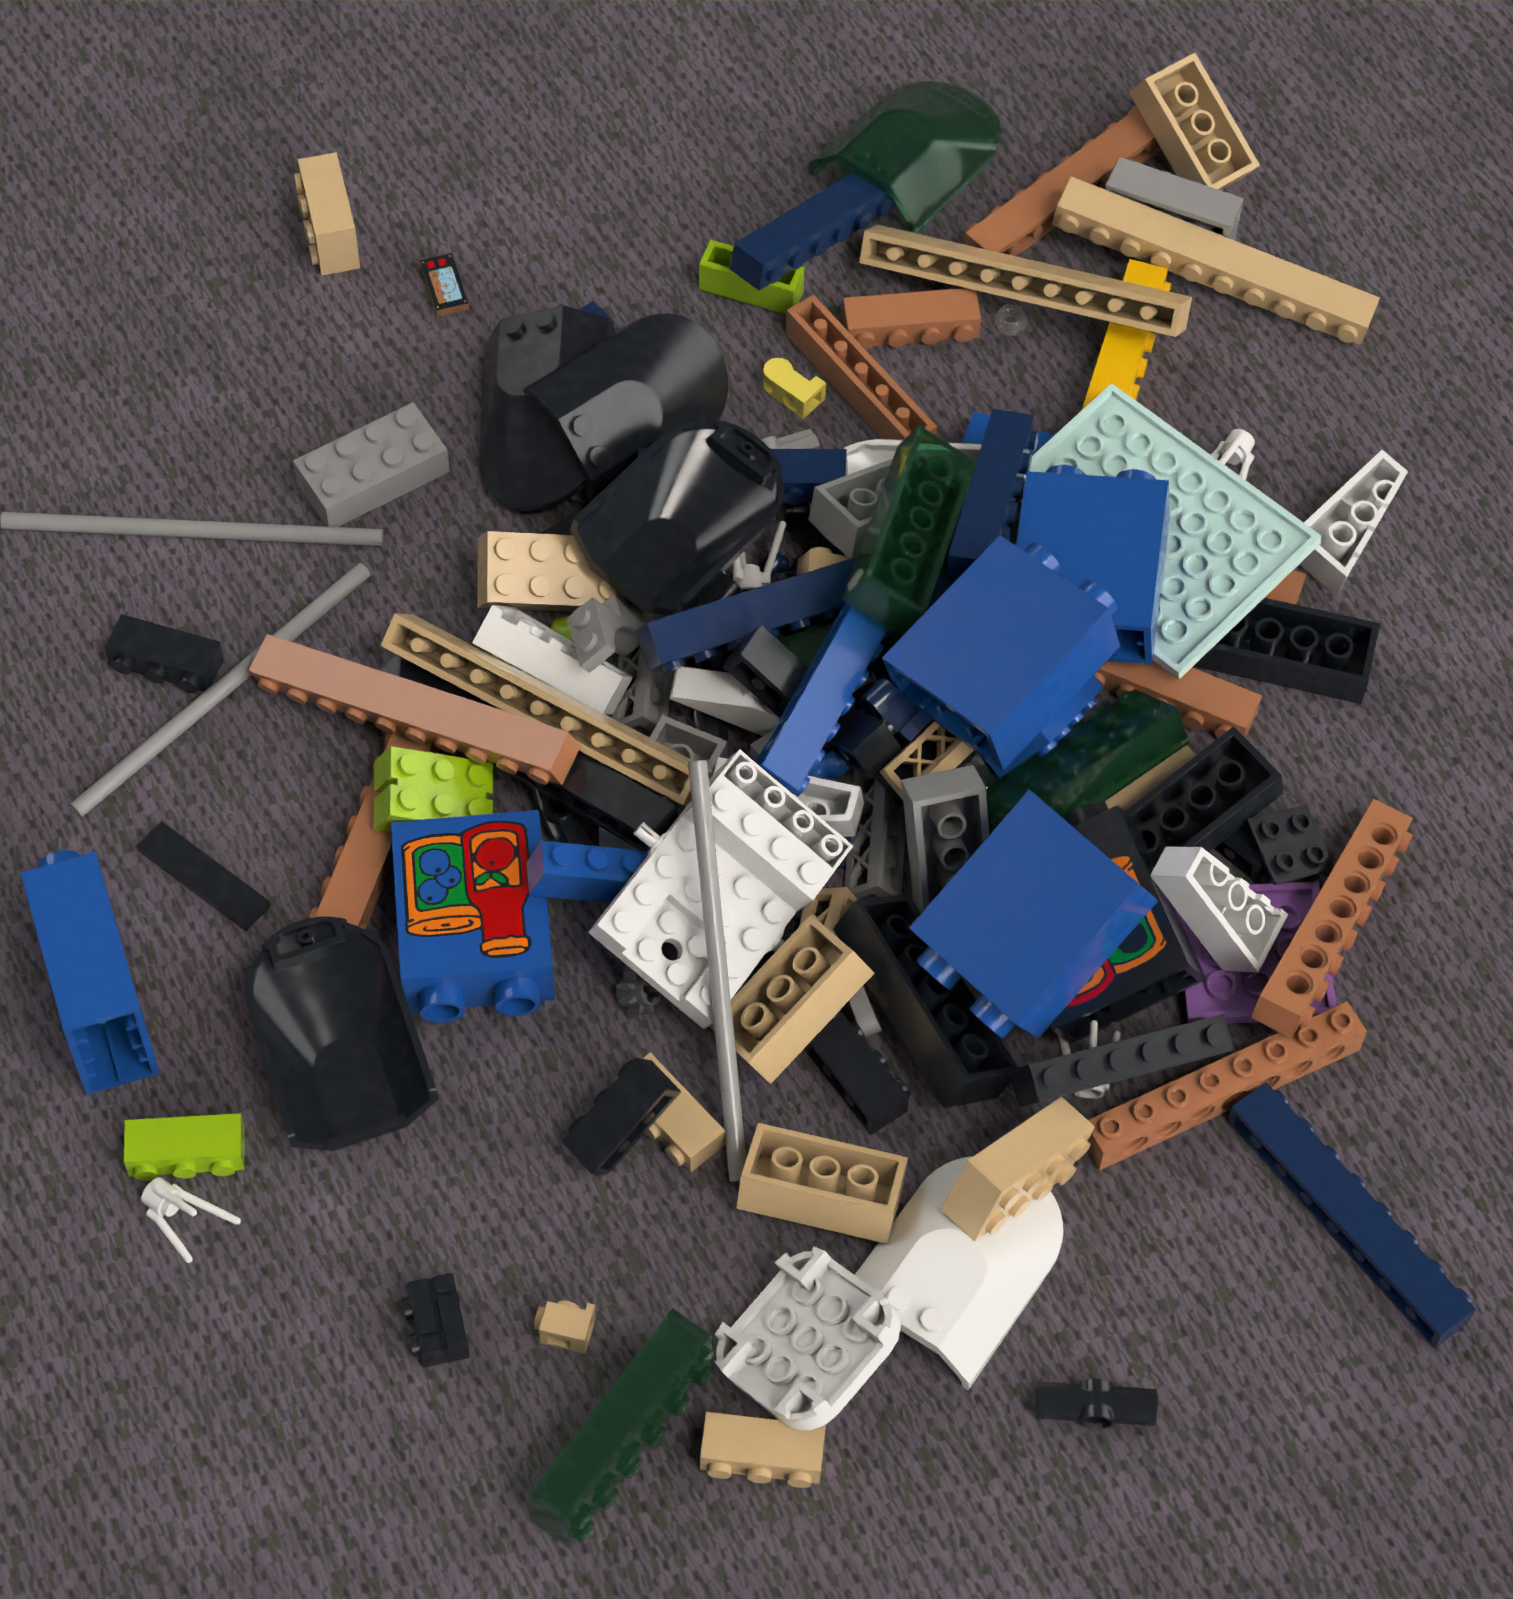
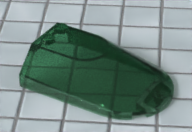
[808,81,1001,234]

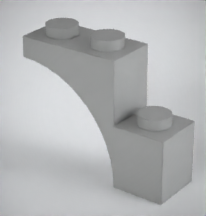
[567,594,646,673]

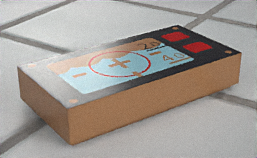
[420,253,469,317]

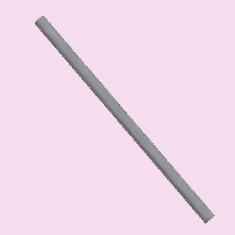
[1,512,383,546]
[69,563,370,818]
[688,760,747,1182]

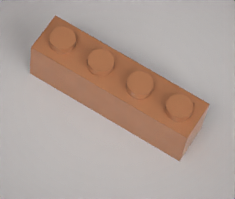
[842,288,981,350]

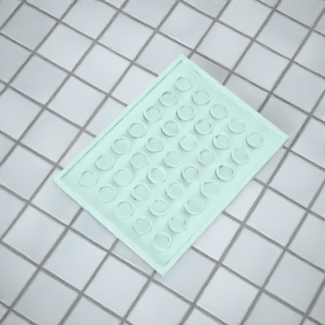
[1009,383,1321,680]

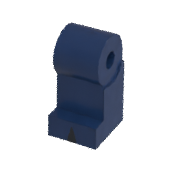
[860,677,932,748]

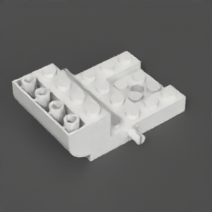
[588,749,853,1029]

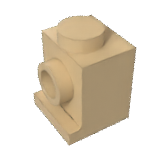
[534,1301,596,1354]

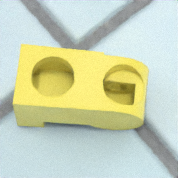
[763,358,826,419]

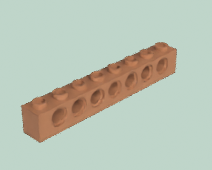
[1251,799,1413,1038]
[1087,1001,1367,1170]

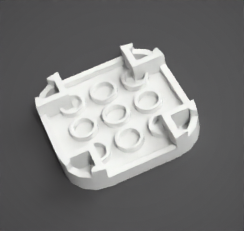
[714,1247,901,1430]

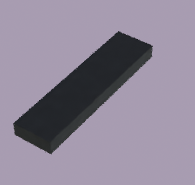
[136,821,271,932]

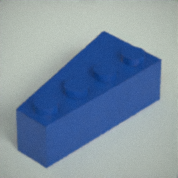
[983,675,1104,778]

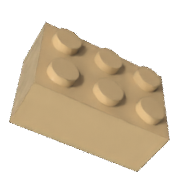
[294,152,360,276]

